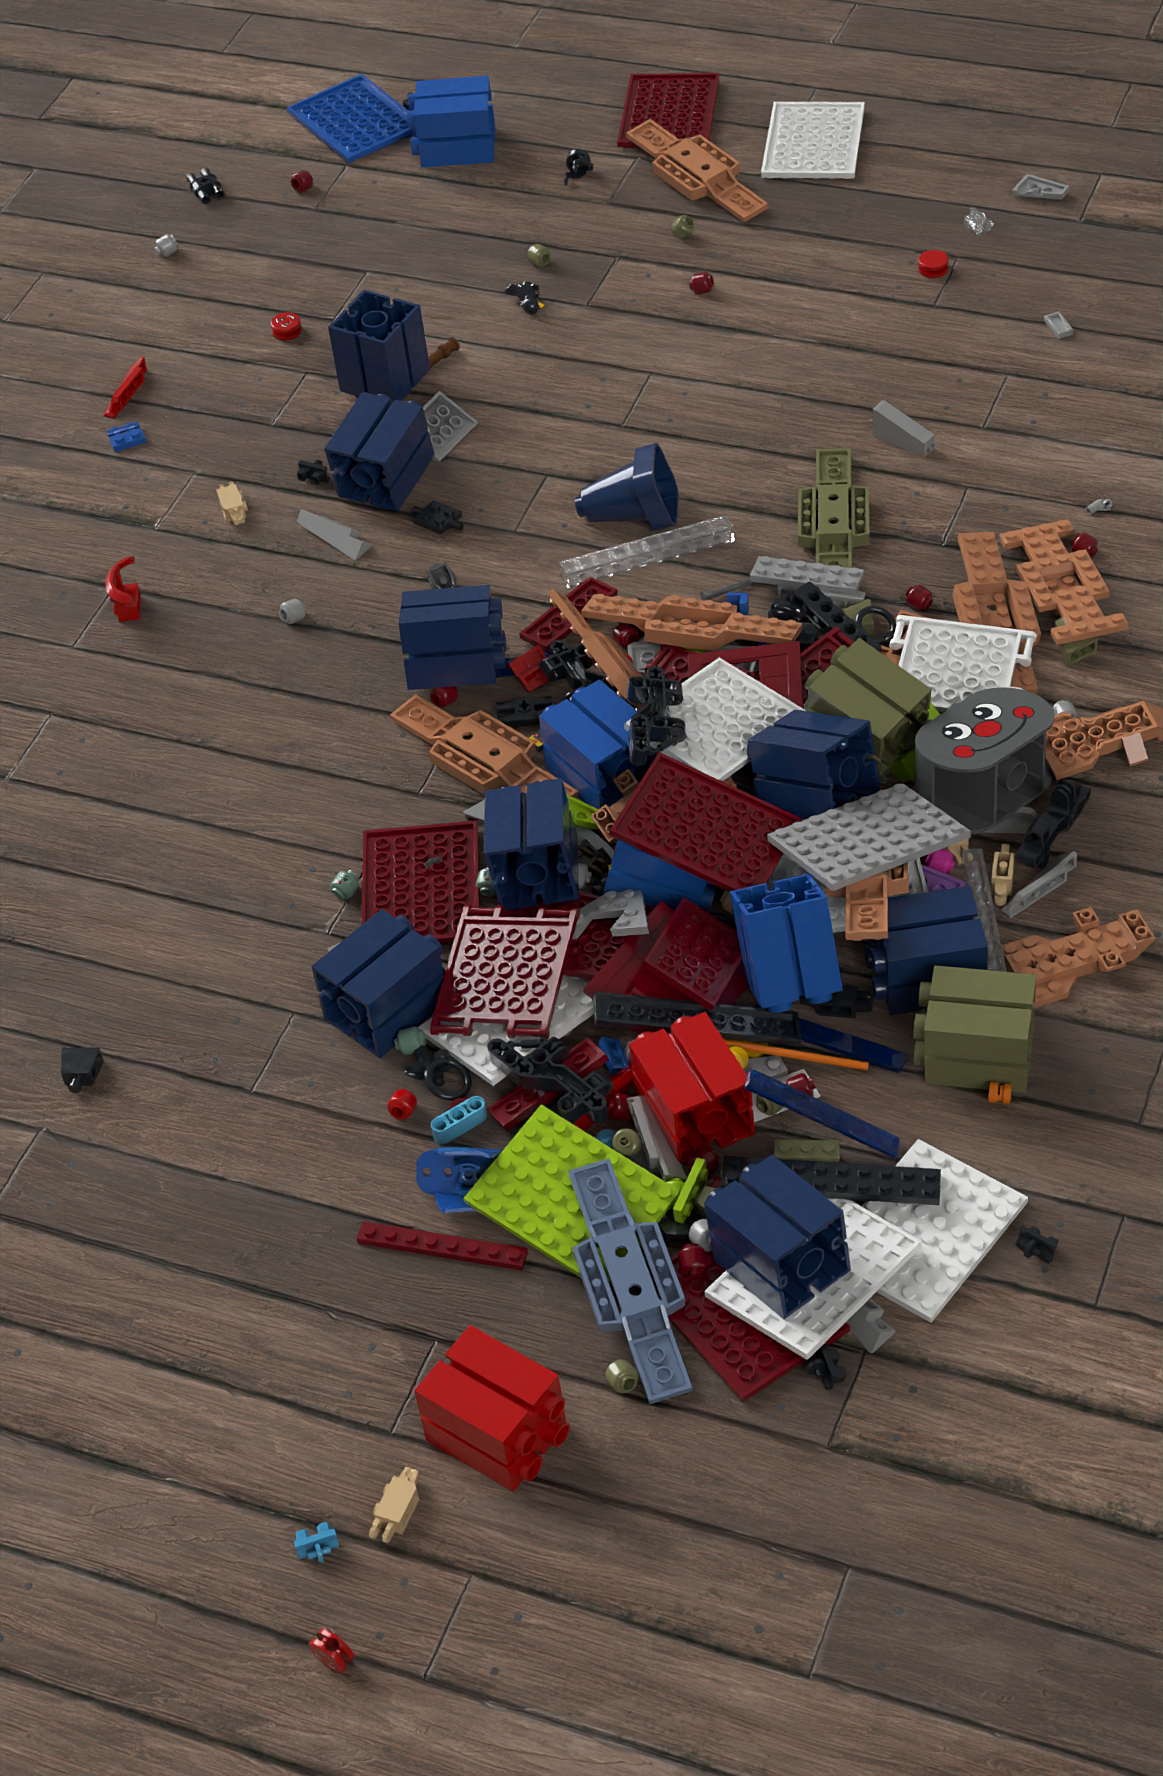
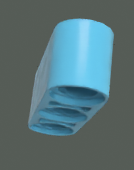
[431,1096,487,1144]

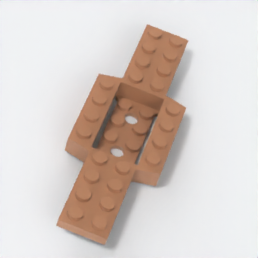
[626,119,768,223]
[952,532,1041,694]
[548,588,646,711]
[582,594,802,651]
[390,694,579,798]
[825,862,909,941]

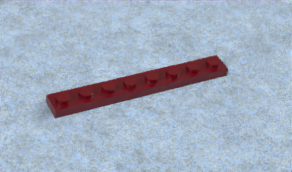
[356,1221,528,1271]

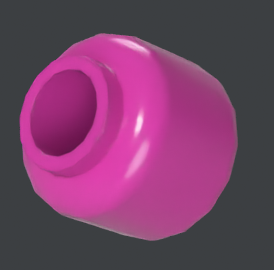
[925,849,956,874]

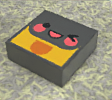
[528,729,545,752]

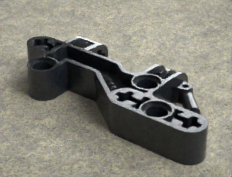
[539,640,633,707]
[626,666,686,766]
[1016,779,1091,869]
[487,1037,613,1123]

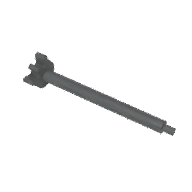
[700,579,758,601]

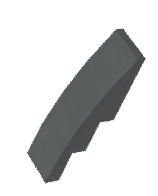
[575,825,615,865]

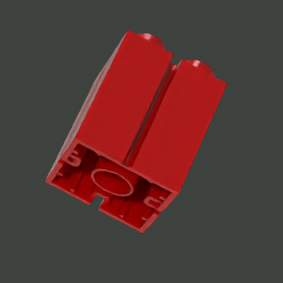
[629,1012,755,1165]
[414,1325,570,1492]

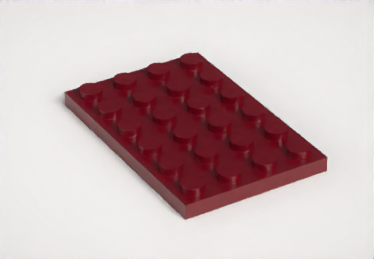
[641,897,742,1011]

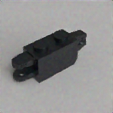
[800,985,875,1019]

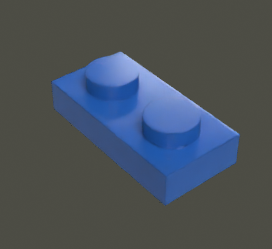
[598,1037,629,1074]

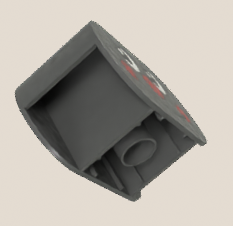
[915,687,1055,834]

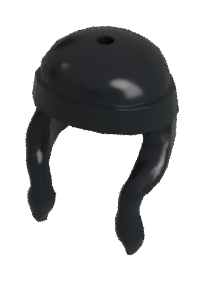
[564,148,593,186]

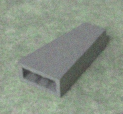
[873,400,935,457]

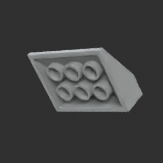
[423,391,478,462]

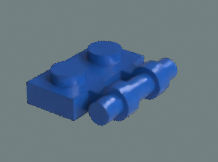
[106,421,146,452]

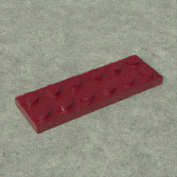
[519,576,618,652]
[486,1038,609,1132]

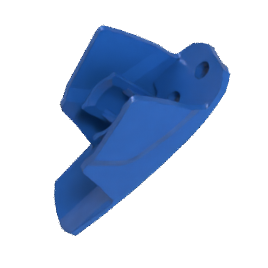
[416,1147,503,1213]

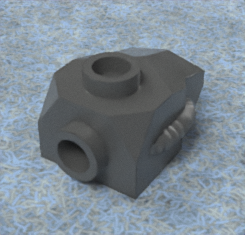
[426,562,457,589]

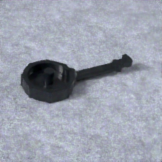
[658,1209,702,1243]

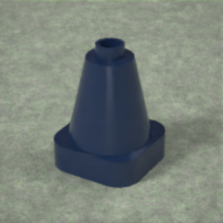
[575,443,679,531]

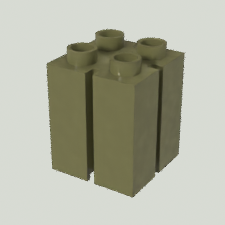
[804,638,932,778]
[914,966,1036,1094]

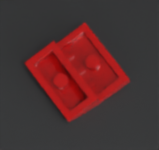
[508,645,553,693]

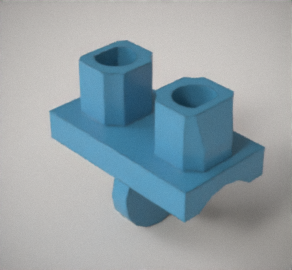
[294,1522,339,1563]

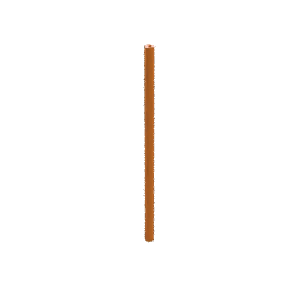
[724,1039,869,1071]

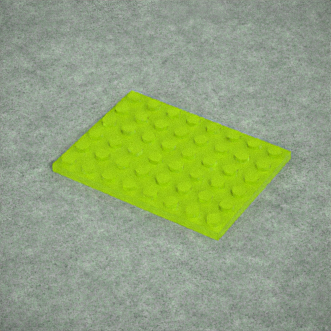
[463,1105,680,1284]

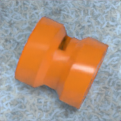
[988,1081,1012,1105]

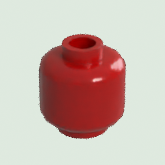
[387,1089,418,1120]

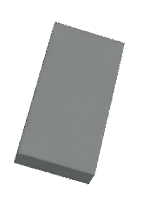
[1044,312,1074,339]

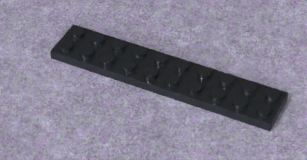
[593,992,802,1046]
[720,1155,941,1205]

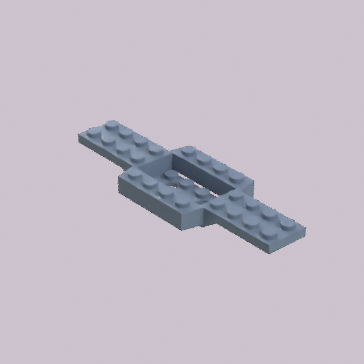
[568,1158,693,1405]

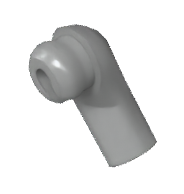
[1085,499,1113,515]

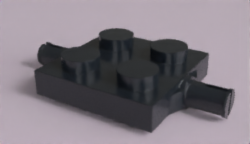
[412,501,464,534]

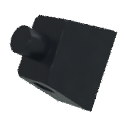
[61,1048,104,1093]

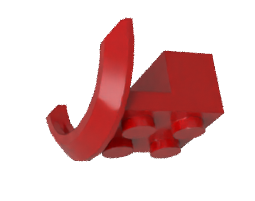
[105,556,141,622]

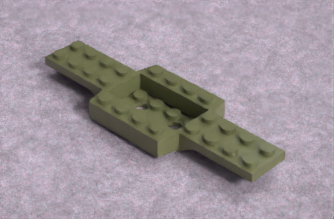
[798,448,870,568]

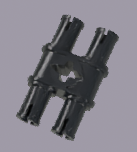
[186,168,225,204]
[496,695,552,727]

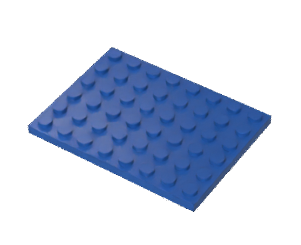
[287,74,413,163]

